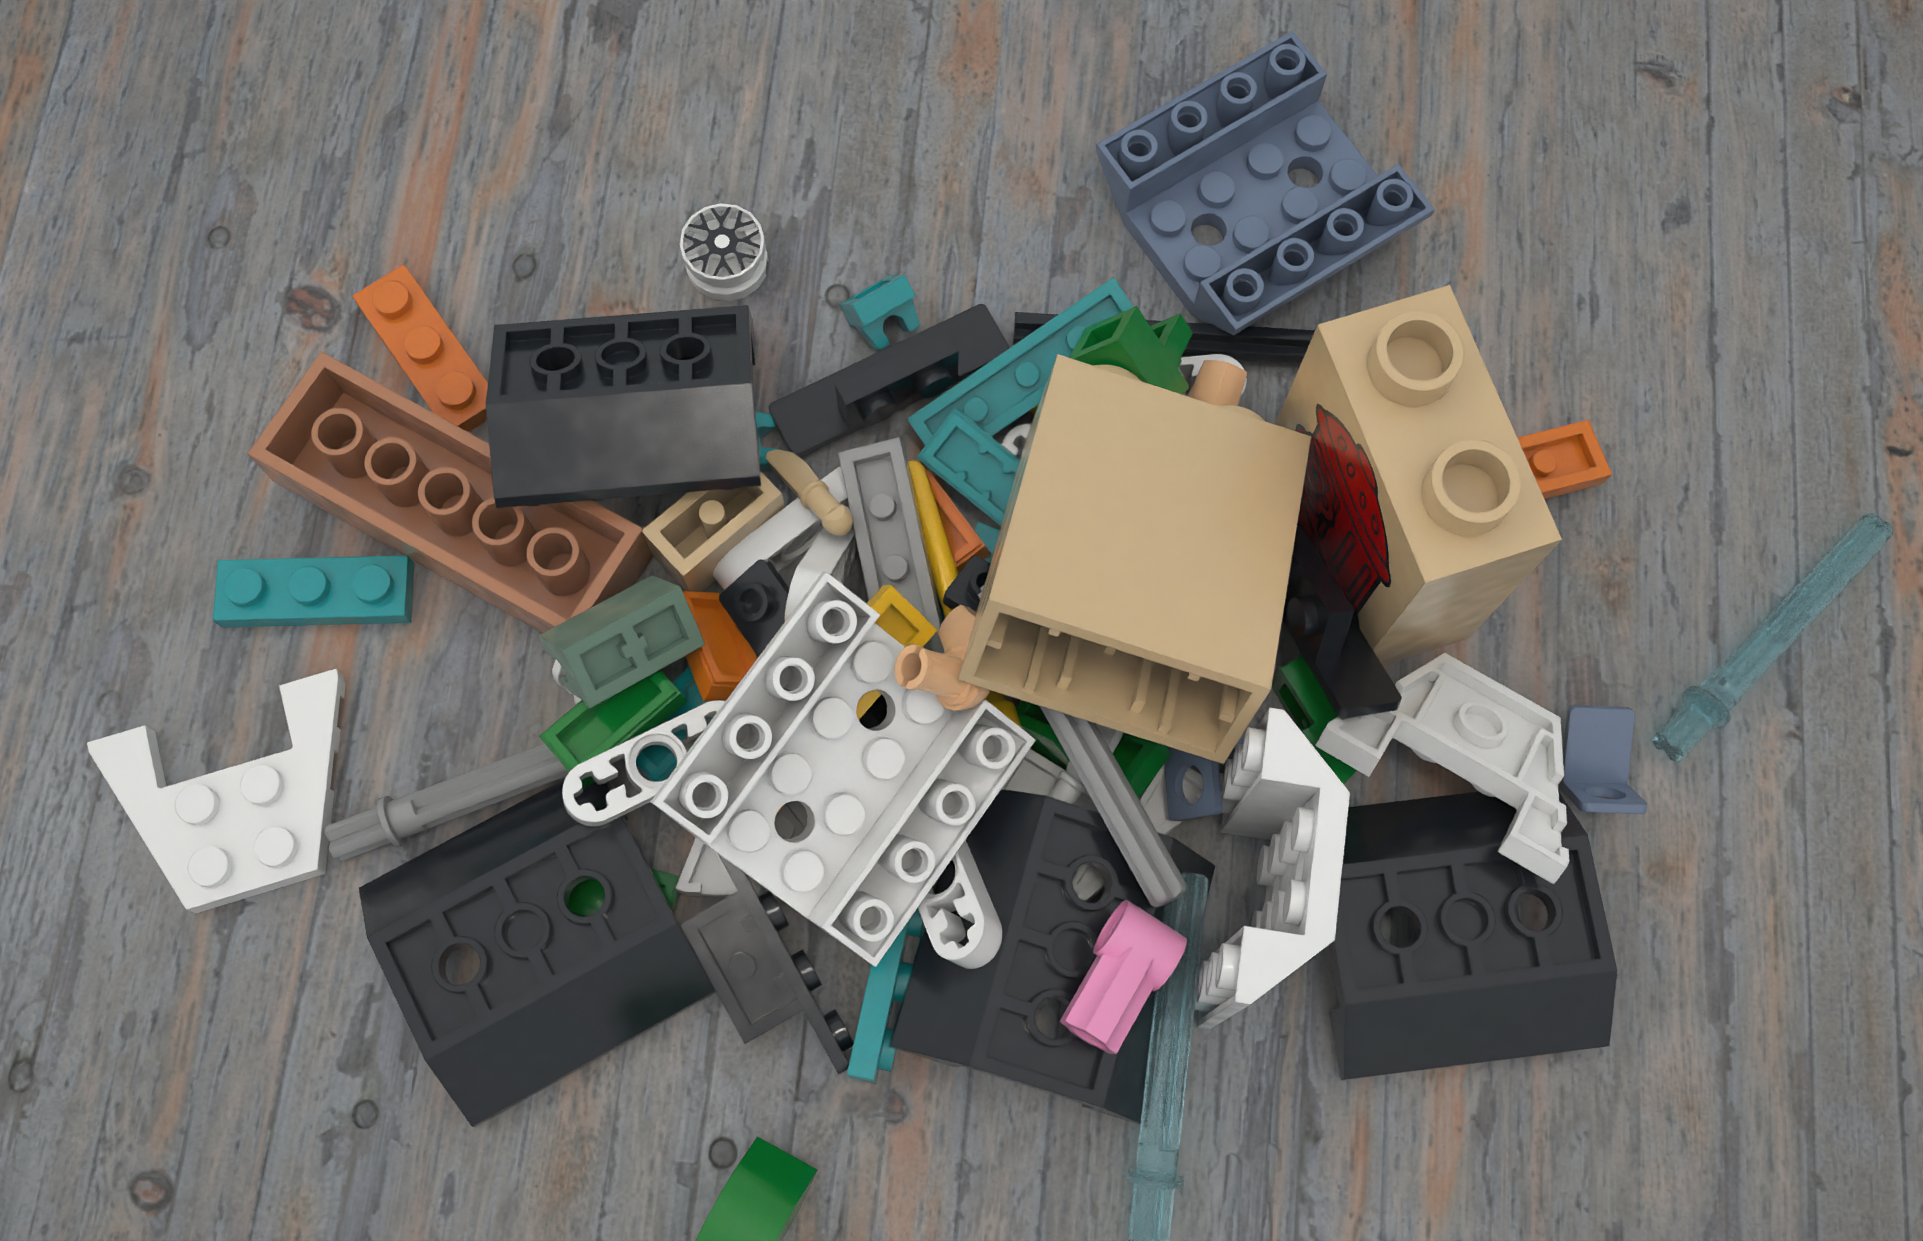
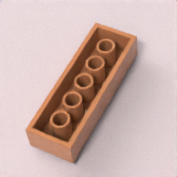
[247,351,652,633]

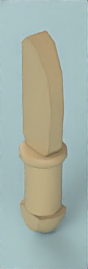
[766,449,853,536]

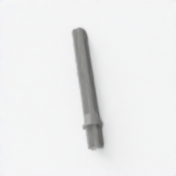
[978,585,1187,907]
[324,720,667,861]

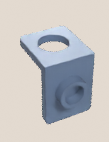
[1559,705,1647,814]
[1164,738,1244,821]

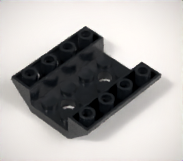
[486,305,761,508]
[359,778,717,1127]
[889,789,1215,1127]
[1329,791,1617,1080]

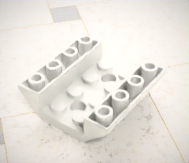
[651,572,1035,967]
[1188,708,1350,1029]

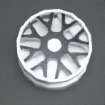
[680,203,769,302]

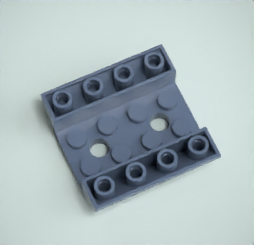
[1096,31,1435,335]

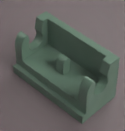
[538,575,705,708]

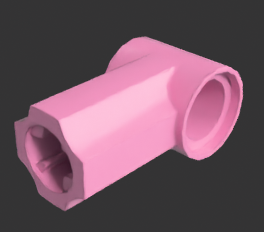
[1059,900,1187,1054]

